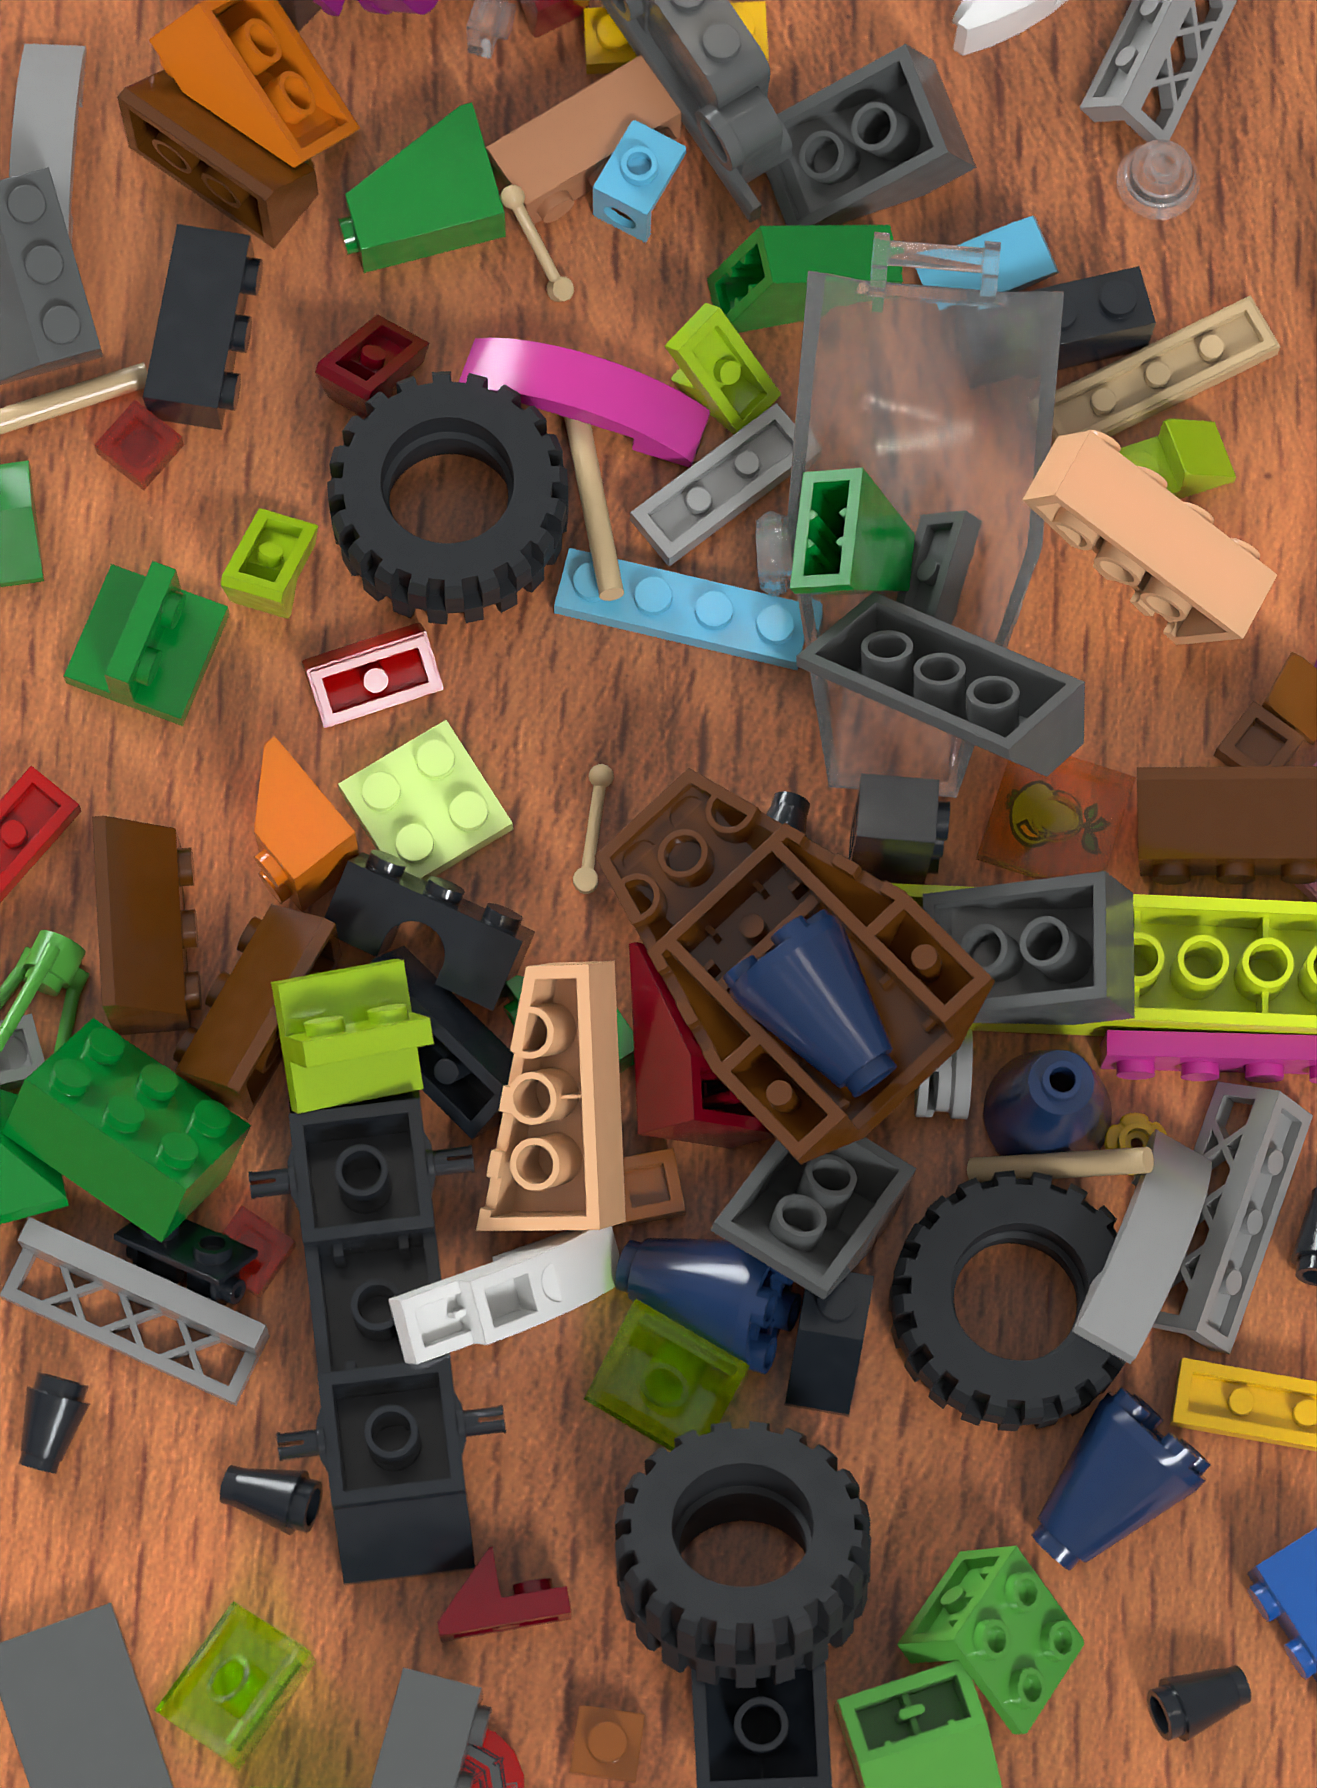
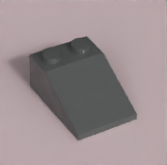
[766,44,977,225]
[923,871,1135,1025]
[711,1137,917,1300]

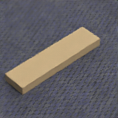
[1033,295,1280,444]

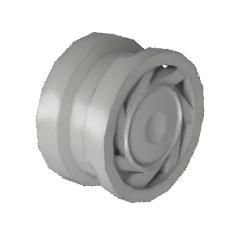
[914,1029,973,1119]

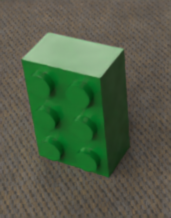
[2,1018,252,1243]

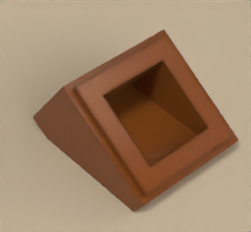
[1262,651,1317,745]

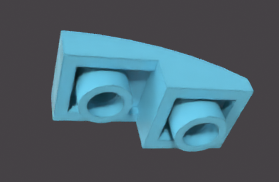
[914,216,1059,323]

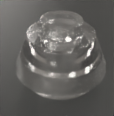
[1116,139,1200,220]
[755,511,798,597]

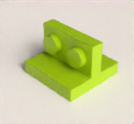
[271,959,434,1113]

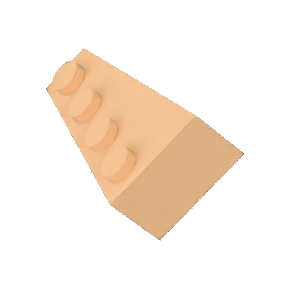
[1022,430,1277,645]
[476,961,626,1231]

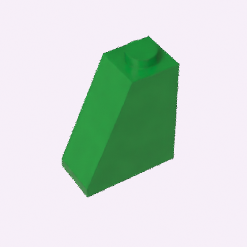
[338,102,506,273]
[707,225,903,333]
[790,468,915,595]

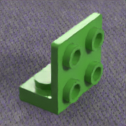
[897,1546,1084,1735]

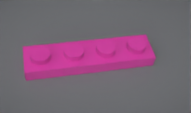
[1100,1030,1317,1084]

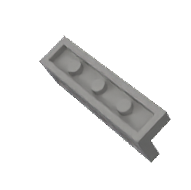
[1080,0,1237,148]
[1152,1081,1313,1354]
[0,1217,270,1406]

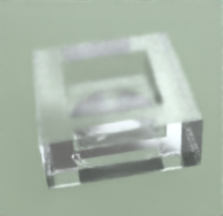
[466,0,516,59]

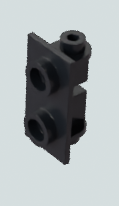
[114,1219,258,1306]

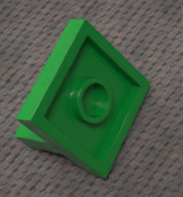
[64,561,230,726]

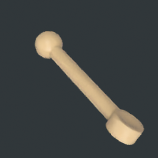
[500,185,574,302]
[573,764,614,894]

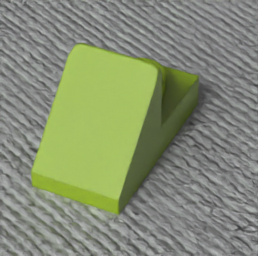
[664,303,781,434]
[1119,418,1236,499]
[221,508,319,619]

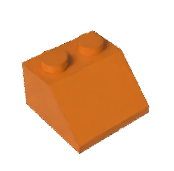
[254,736,359,912]

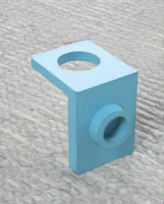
[593,120,686,242]

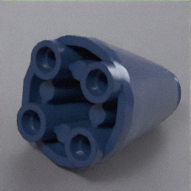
[723,909,897,1097]
[615,1238,801,1375]
[1031,1387,1211,1571]

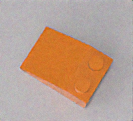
[149,0,361,168]

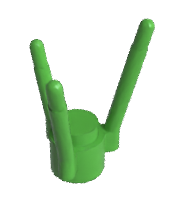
[0,930,89,1052]

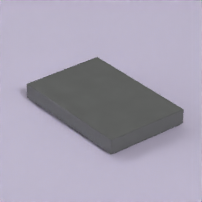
[0,1603,174,1788]

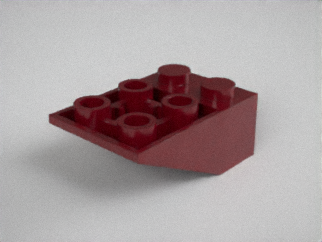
[629,942,774,1149]

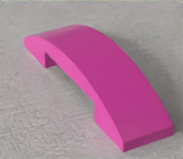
[459,338,710,468]

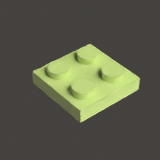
[338,720,513,881]

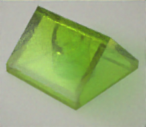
[584,1299,750,1451]
[154,1601,317,1771]

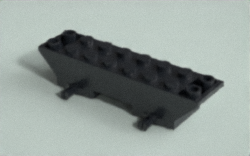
[248,1090,506,1586]

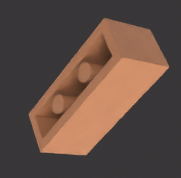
[486,55,681,224]

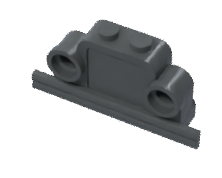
[600,0,793,222]

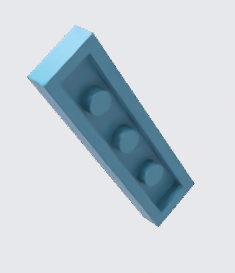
[554,548,813,671]

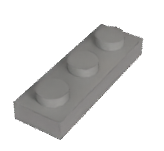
[630,403,816,567]

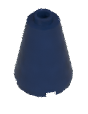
[983,1050,1112,1156]

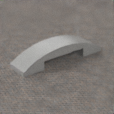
[9,44,86,245]
[1072,1130,1212,1364]

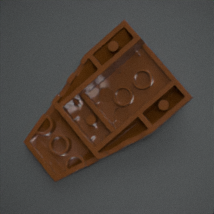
[594,768,995,1164]

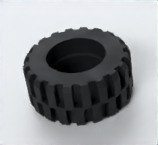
[327,371,569,624]
[889,1171,1126,1431]
[615,1421,871,1688]

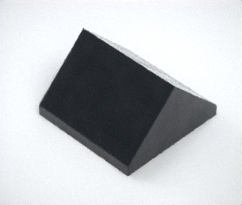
[691,1662,832,1788]

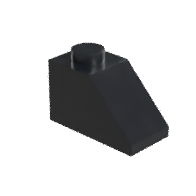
[784,1272,874,1417]

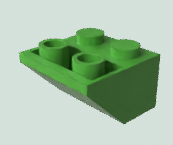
[834,1660,1002,1788]

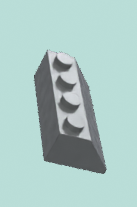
[796,592,1085,777]

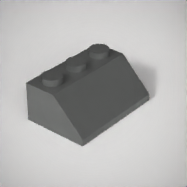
[0,167,103,385]

